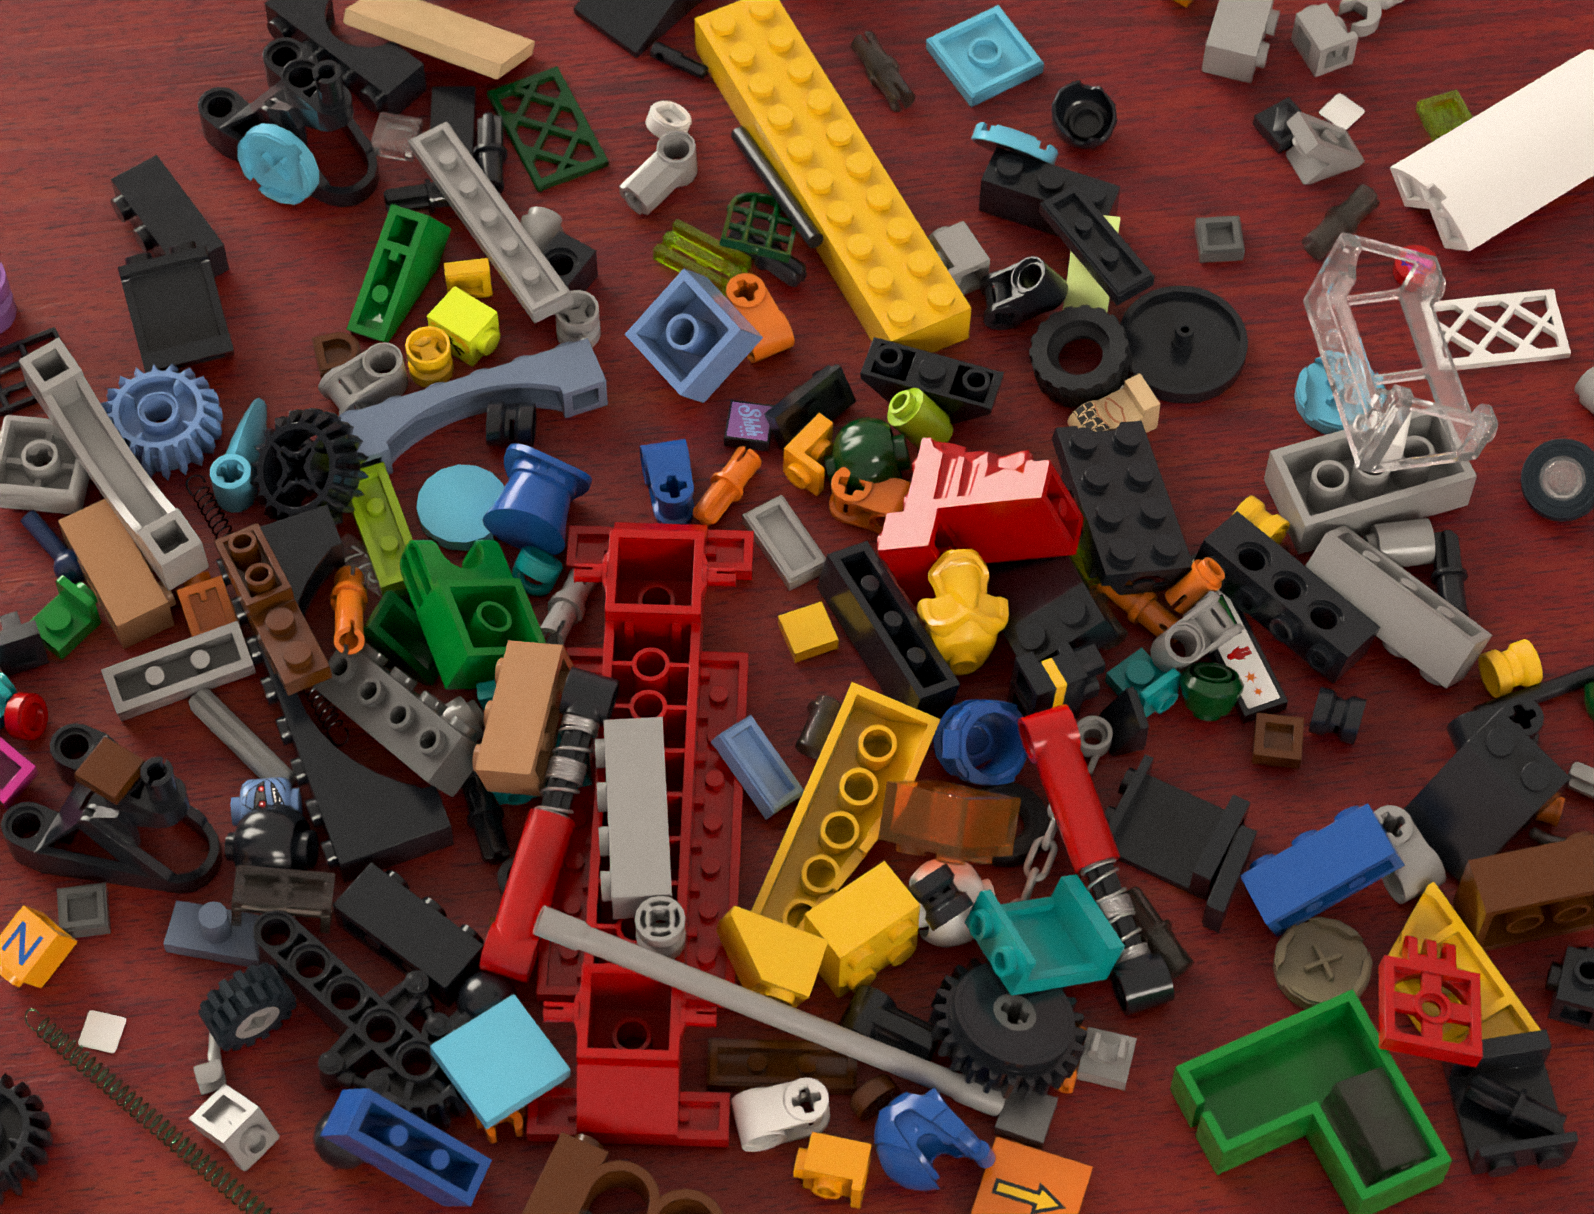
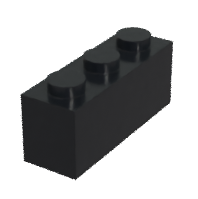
[978,146,1121,237]
[110,155,229,278]
[333,863,484,1008]

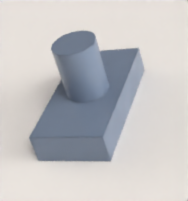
[163,900,270,967]

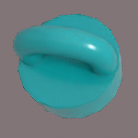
[512,546,563,596]

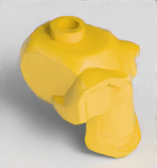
[917,549,1009,675]

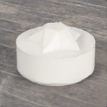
[646,101,691,138]

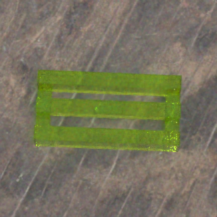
[653,219,751,298]

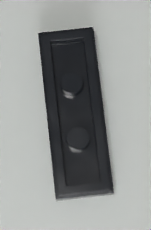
[1039,184,1155,305]

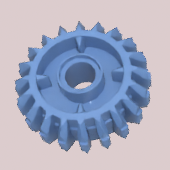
[101,363,223,480]

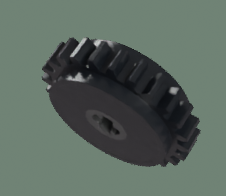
[929,958,1087,1100]

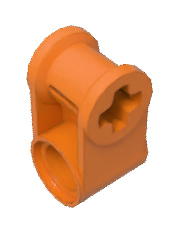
[726,273,795,363]
[829,467,911,534]

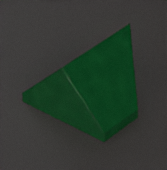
[363,588,439,686]

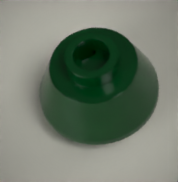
[1179,662,1244,721]

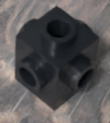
[1545,946,1594,1031]

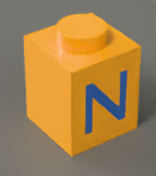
[0,905,78,989]

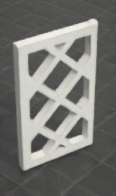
[1421,289,1571,372]

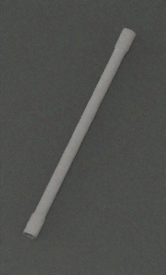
[533,906,1006,1117]

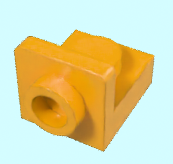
[783,413,834,496]

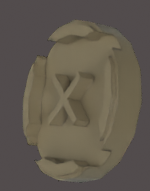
[1272,917,1372,1010]

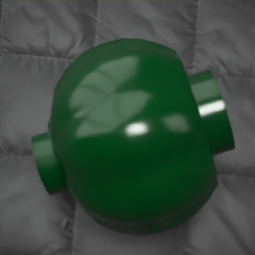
[824,417,912,495]

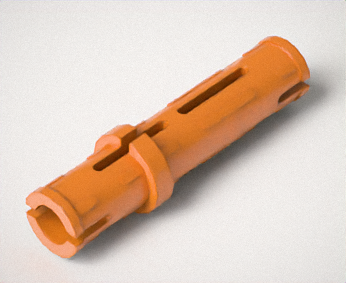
[330,565,368,655]

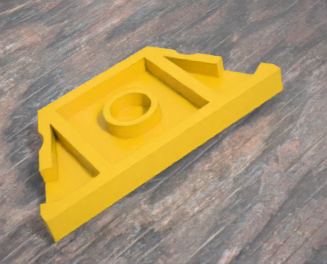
[1388,882,1541,1043]

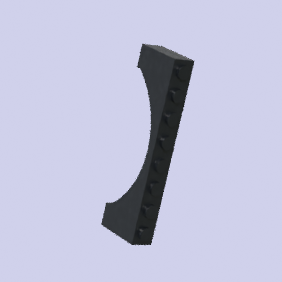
[216,505,454,883]

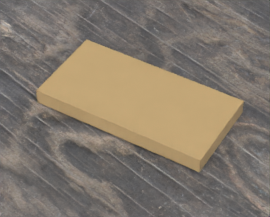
[343,0,535,80]

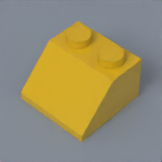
[716,905,829,1008]

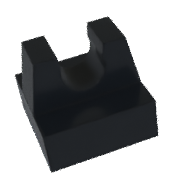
[0,611,49,677]

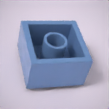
[625,268,763,403]

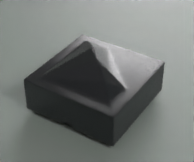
[1253,97,1303,154]

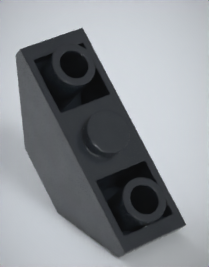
[860,337,1004,424]

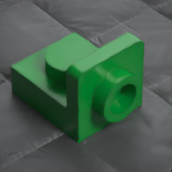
[29,575,102,660]

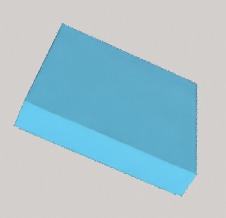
[926,5,1044,107]
[430,994,571,1130]

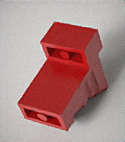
[877,437,1084,606]

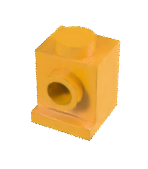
[793,1132,872,1209]

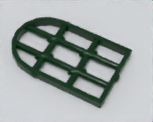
[719,192,796,263]

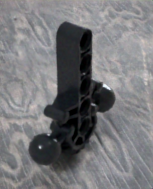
[253,910,519,1169]

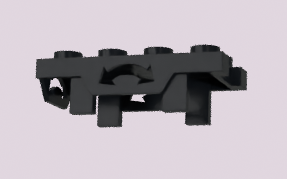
[1052,421,1192,595]

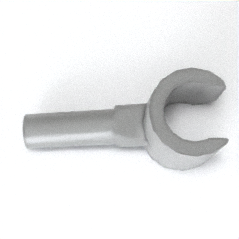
[193,1032,226,1095]

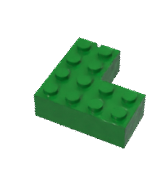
[1170,989,1452,1214]

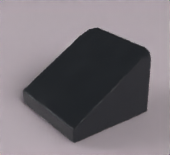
[1099,687,1149,756]

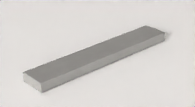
[408,121,574,323]

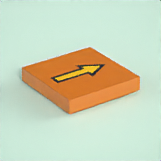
[971,1136,1093,1214]

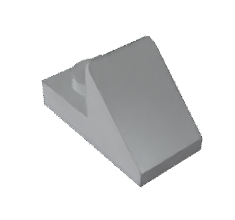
[1286,111,1365,185]

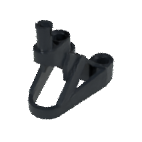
[197,37,379,207]
[1,723,222,894]

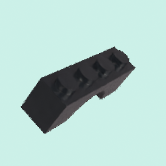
[264,0,427,121]

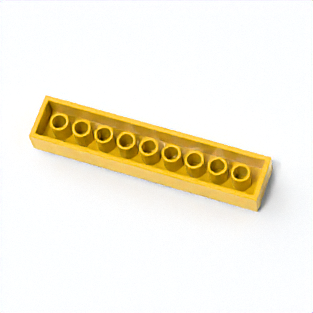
[695,0,971,353]

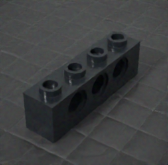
[1193,511,1381,684]

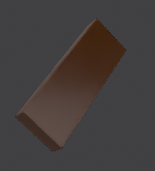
[706,1038,857,1095]

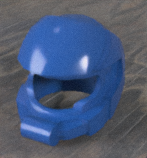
[933,699,1027,785]
[874,1087,996,1191]

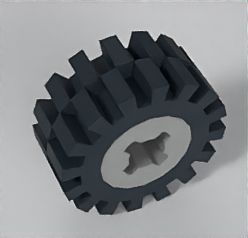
[198,963,297,1051]

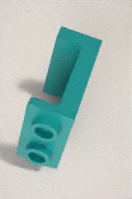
[964,874,1125,996]

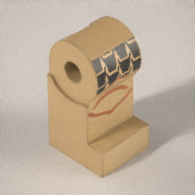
[1067,373,1160,433]

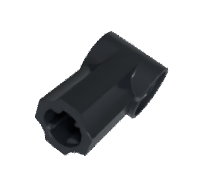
[838,985,939,1061]

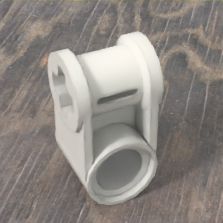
[731,1078,830,1152]

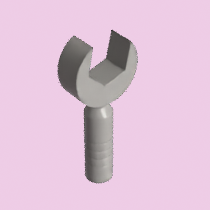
[1338,0,1404,37]

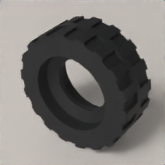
[1029,305,1132,408]

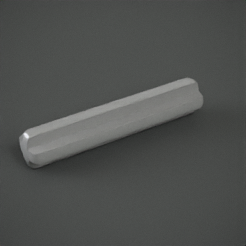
[188,688,296,786]

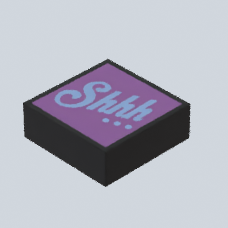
[724,400,774,452]

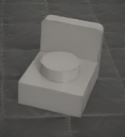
[189,1083,279,1171]

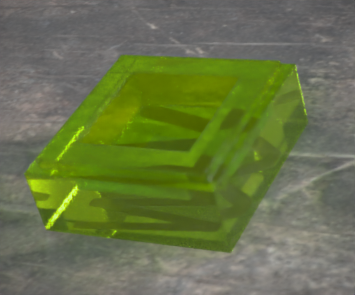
[1416,89,1473,141]

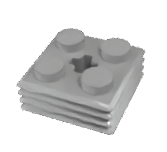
[0,415,90,514]

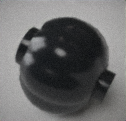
[224,804,319,894]

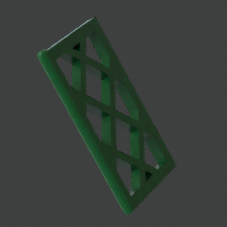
[486,66,609,192]

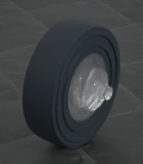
[1521,438,1594,522]

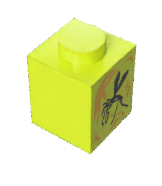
[427,286,500,367]

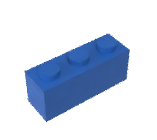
[1240,803,1405,937]
[320,1088,492,1206]

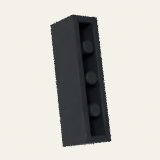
[817,541,960,719]

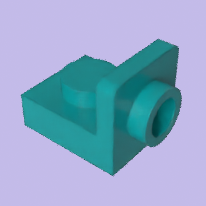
[1105,647,1181,718]

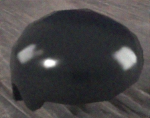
[1051,80,1117,149]

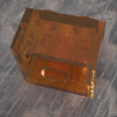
[878,780,1021,865]

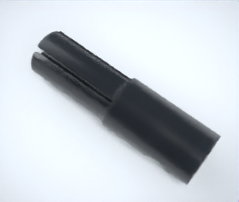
[650,41,708,79]

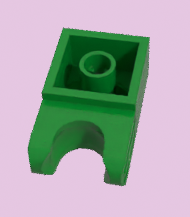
[400,539,547,690]

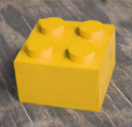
[804,861,920,999]

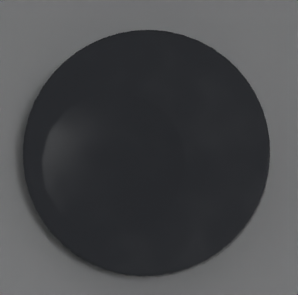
[1120,286,1248,404]

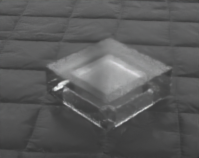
[371,111,423,162]

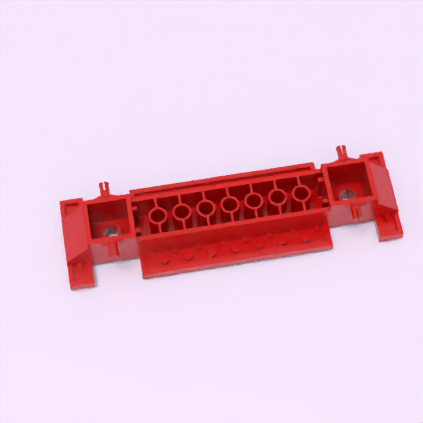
[526,522,754,1147]

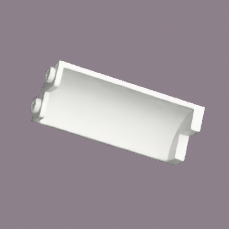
[1390,49,1594,251]

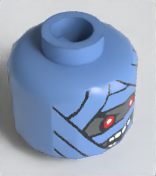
[231,777,303,826]

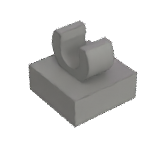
[1077,1027,1137,1091]

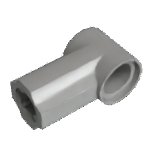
[619,130,698,215]

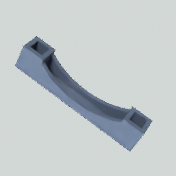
[339,338,608,475]

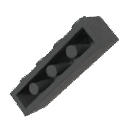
[313,643,478,797]

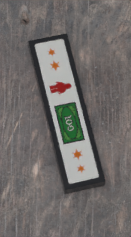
[1174,553,1288,724]

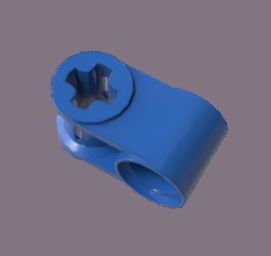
[639,439,694,524]

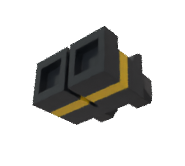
[1007,638,1106,719]

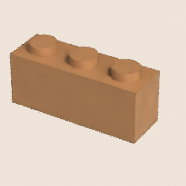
[58,499,176,649]
[472,640,574,796]

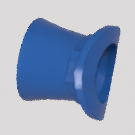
[482,443,592,555]

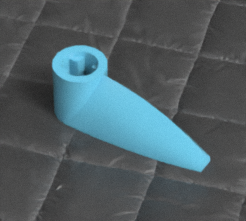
[210,398,267,513]

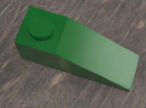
[346,204,452,343]

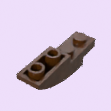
[214,523,333,696]

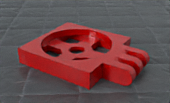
[1378,935,1483,1067]

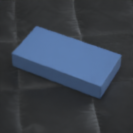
[711,715,804,820]

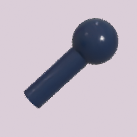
[20,510,85,584]

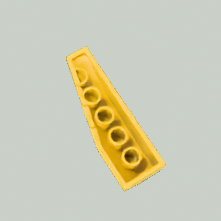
[751,682,941,931]

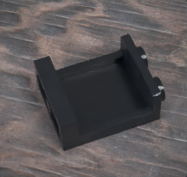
[117,241,234,373]

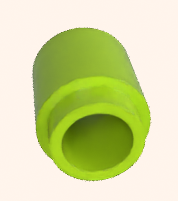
[887,388,953,449]

